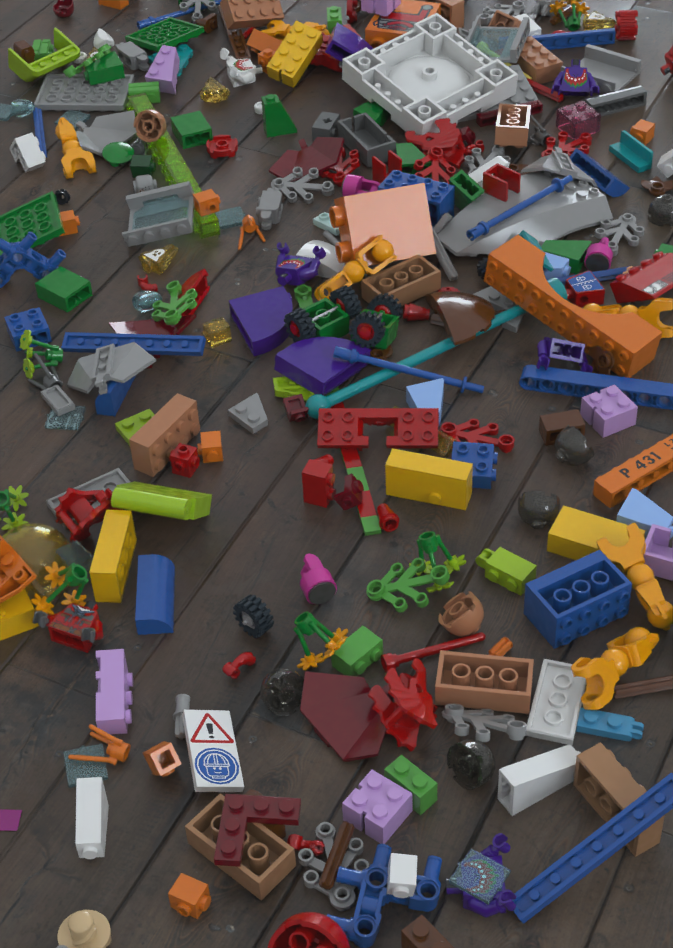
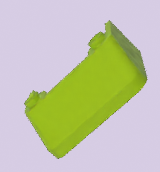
[8,27,80,82]

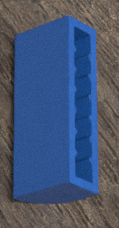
[570,148,630,197]
[95,375,136,417]
[135,554,175,635]

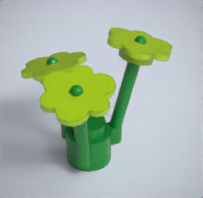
[20,330,63,379]

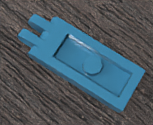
[576,707,644,741]

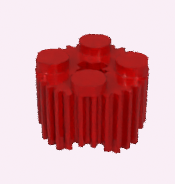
[614,10,638,40]

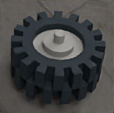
[233,594,274,638]

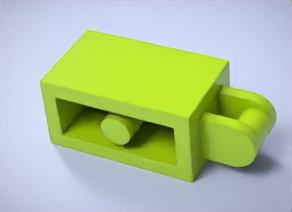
[475,547,537,596]

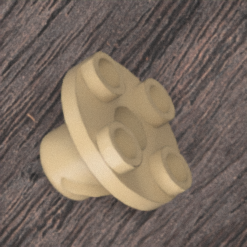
[57,910,111,948]

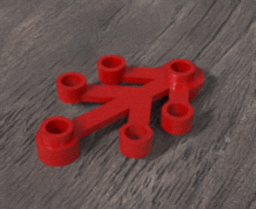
[541,131,592,157]
[413,146,456,184]
[320,147,361,187]
[439,418,515,453]

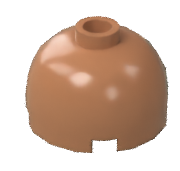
[133,109,167,142]
[438,591,484,637]

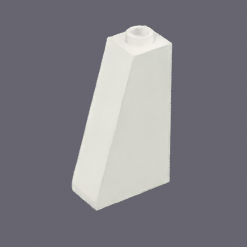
[498,744,581,816]

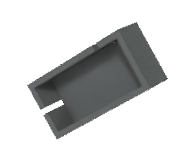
[338,112,396,167]

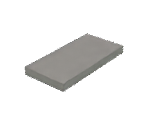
[46,468,130,529]

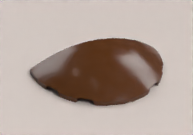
[425,291,495,346]

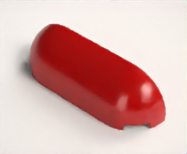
[166,269,210,316]

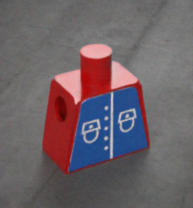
[565,270,605,307]

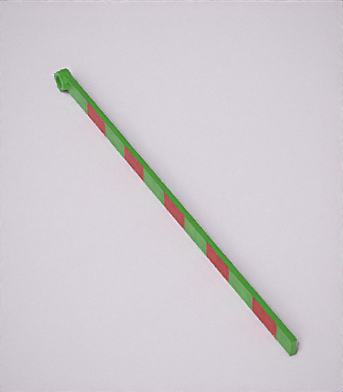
[294,284,381,536]

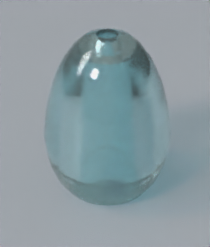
[10,99,34,117]
[132,290,162,312]

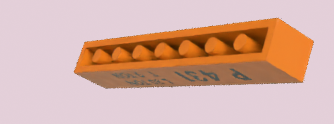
[593,433,673,508]

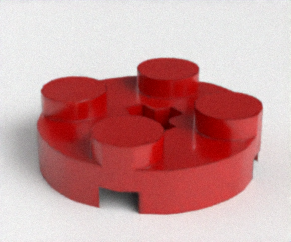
[347,0,358,24]
[206,135,238,159]

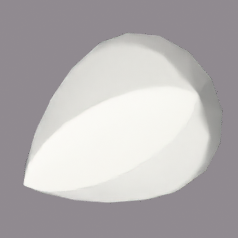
[93,28,115,49]

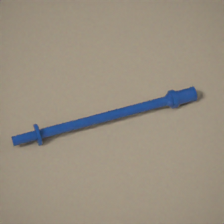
[137,0,221,30]
[466,175,573,241]
[333,345,484,393]

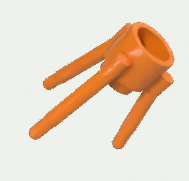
[238,214,266,250]
[68,724,131,765]

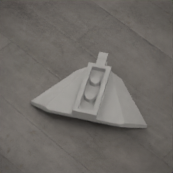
[75,110,137,156]
[521,146,600,190]
[67,342,156,395]

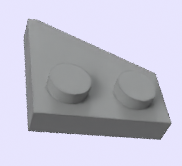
[228,393,268,434]

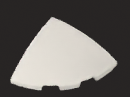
[296,240,345,278]

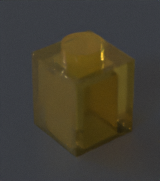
[201,317,232,348]

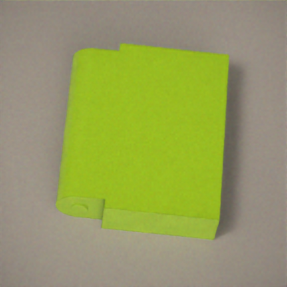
[111,481,212,520]

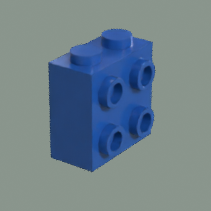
[4,307,52,352]
[451,441,498,489]

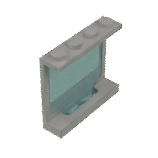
[465,16,530,63]
[122,181,195,247]

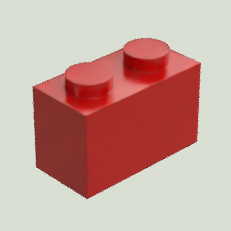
[302,459,336,508]

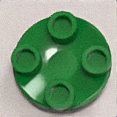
[102,142,134,167]

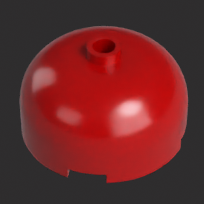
[268,912,350,948]

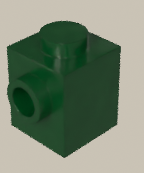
[130,155,156,178]

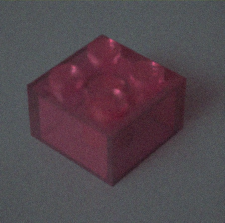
[556,101,601,140]

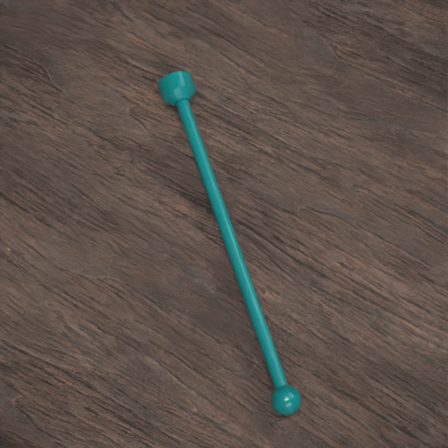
[305,278,567,419]

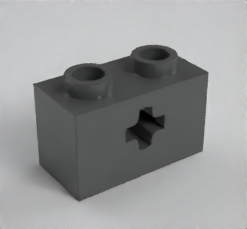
[312,111,340,141]

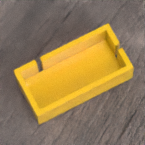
[266,20,323,88]

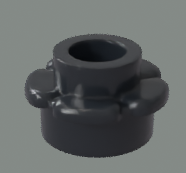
[55,189,70,205]

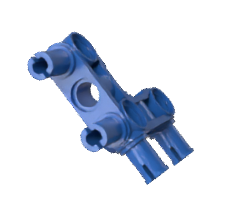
[0,231,66,288]
[327,844,442,948]

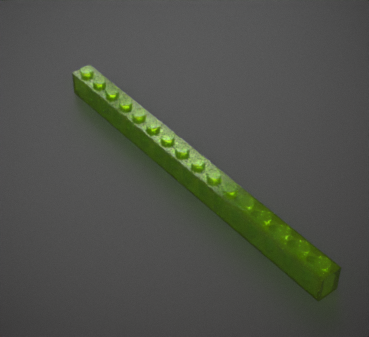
[126,93,220,239]

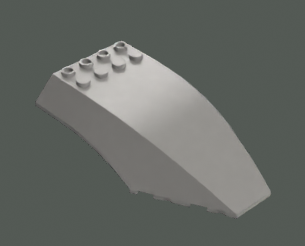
[437,170,613,257]

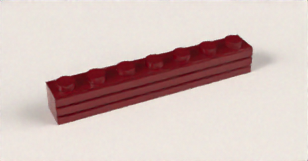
[476,99,543,127]

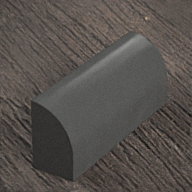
[579,85,647,119]

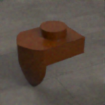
[194,13,218,33]

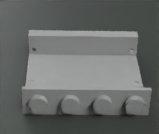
[561,44,641,94]

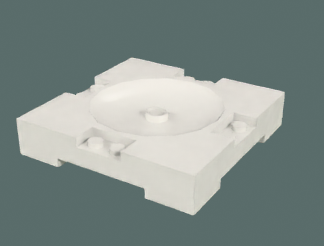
[342,13,518,141]

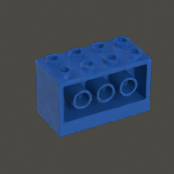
[378,170,455,228]
[524,550,632,649]

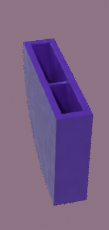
[325,22,374,62]
[229,286,293,356]
[274,337,371,396]

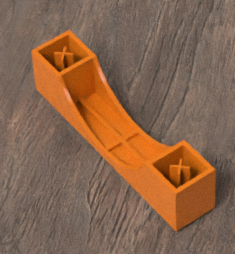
[484,235,663,378]

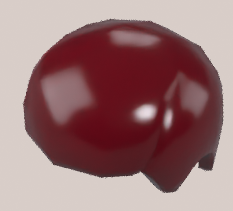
[53,0,74,18]

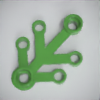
[63,43,112,78]
[151,280,198,325]
[366,558,450,613]

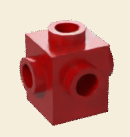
[169,443,200,478]

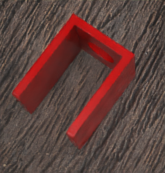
[372,150,402,184]
[483,163,521,202]

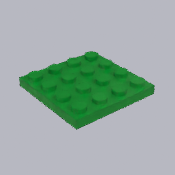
[125,17,205,53]
[0,191,65,256]

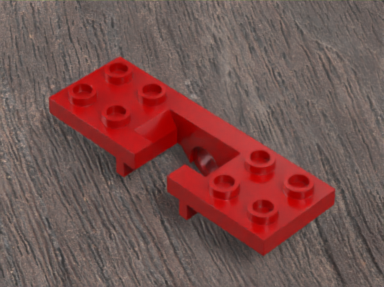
[317,408,439,451]

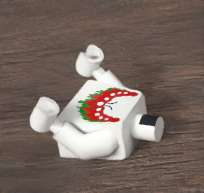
[220,48,263,87]

